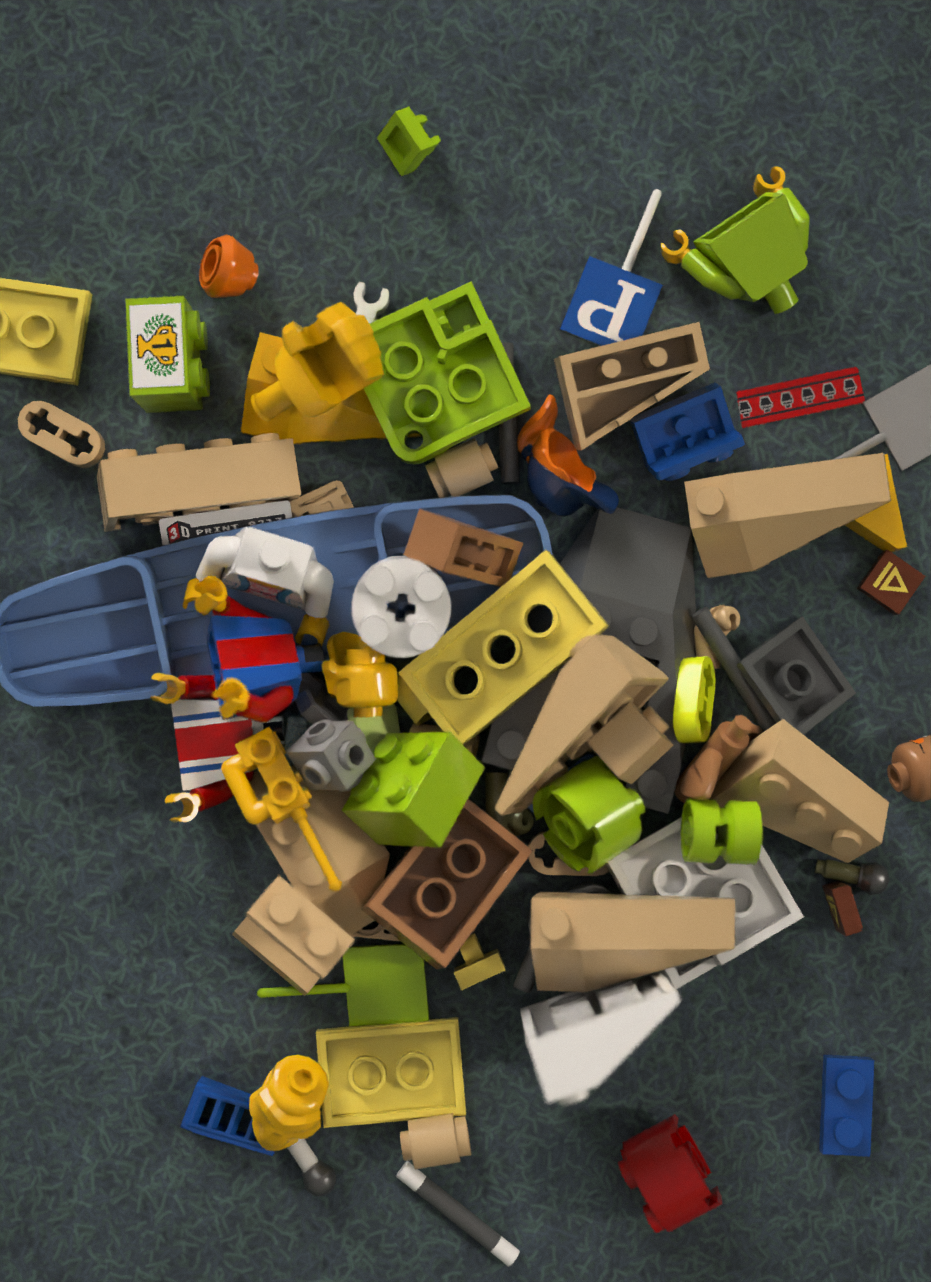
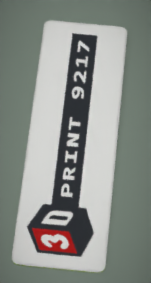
[159,500,292,546]

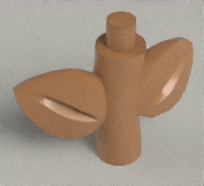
[674,715,763,803]

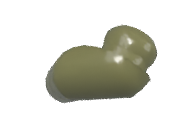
[485,772,534,836]

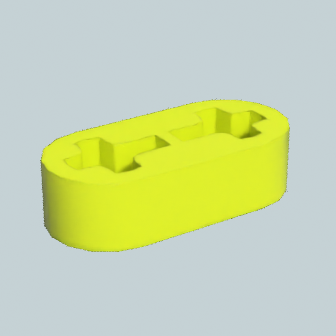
[673,656,716,743]

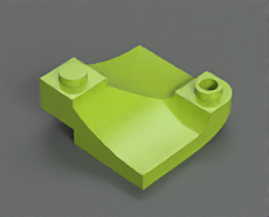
[364,281,531,464]

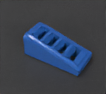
[180,1076,275,1156]

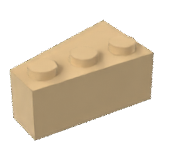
[709,719,889,863]

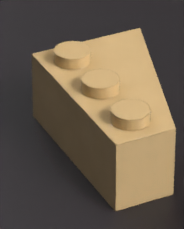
[554,322,710,450]

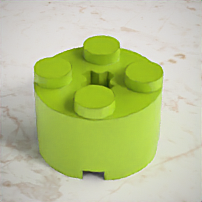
[533,756,645,874]

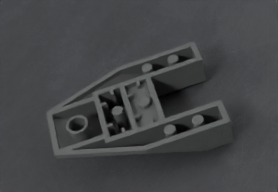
[481,507,696,814]

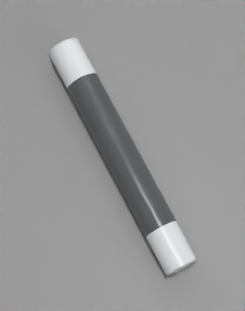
[396,1161,520,1267]

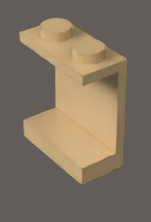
[232,875,355,996]

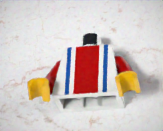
[150,673,286,822]

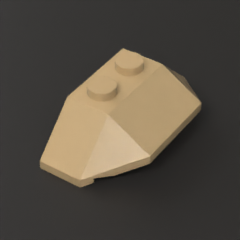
[250,760,390,935]

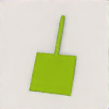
[257,944,430,1026]

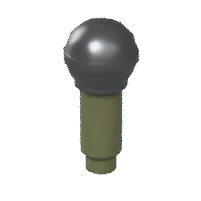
[815,859,889,895]

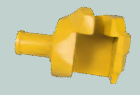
[251,302,384,422]

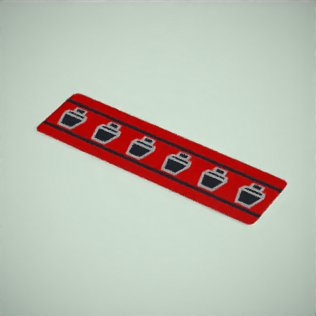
[736,367,865,428]

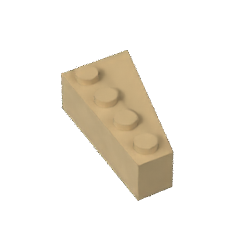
[97,433,301,532]

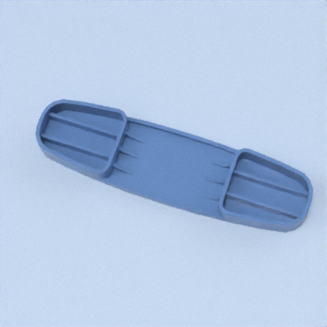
[0,495,553,707]

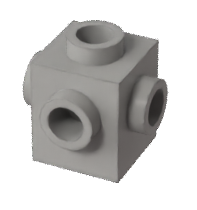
[286,719,376,792]

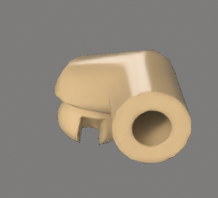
[694,605,740,669]

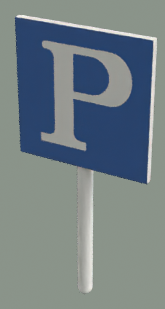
[560,189,663,346]

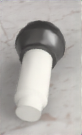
[287,1139,336,1196]

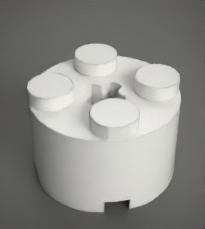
[352,556,451,658]

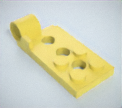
[397,550,610,744]

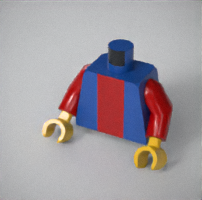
[194,575,324,723]

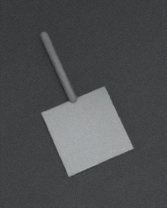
[832,364,931,471]

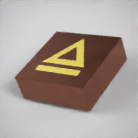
[857,549,926,615]
[822,881,863,936]

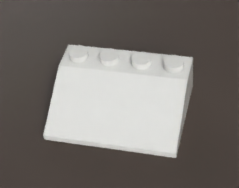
[520,971,680,1105]

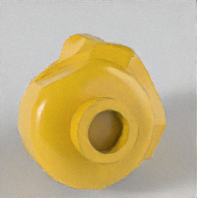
[322,632,398,717]
[249,1055,329,1151]

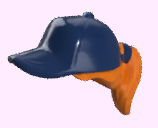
[517,394,619,517]

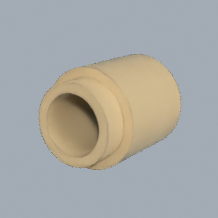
[425,438,498,498]
[400,1113,472,1170]

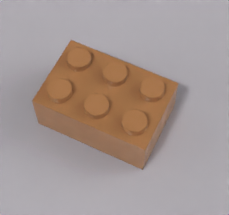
[361,799,533,969]

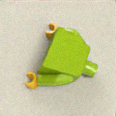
[661,166,810,314]

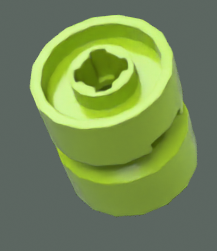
[680,799,762,865]

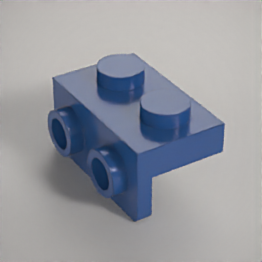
[630,382,745,481]

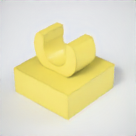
[454,933,506,990]

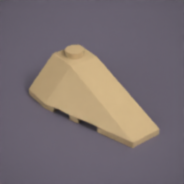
[684,453,891,578]
[495,634,669,815]
[531,892,735,992]

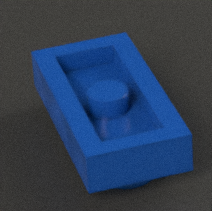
[819,1055,874,1157]

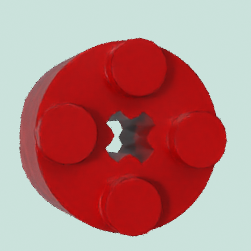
[618,1114,722,1233]

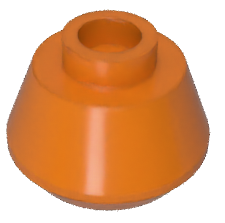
[199,234,259,298]

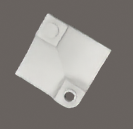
[606,806,804,989]

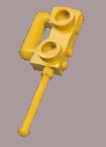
[221,727,342,891]

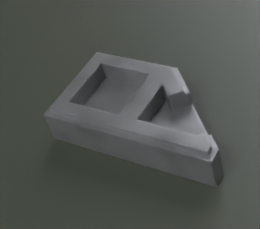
[295,673,349,725]

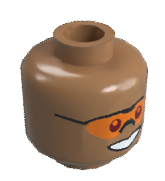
[887,735,931,802]

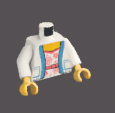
[182,527,334,646]

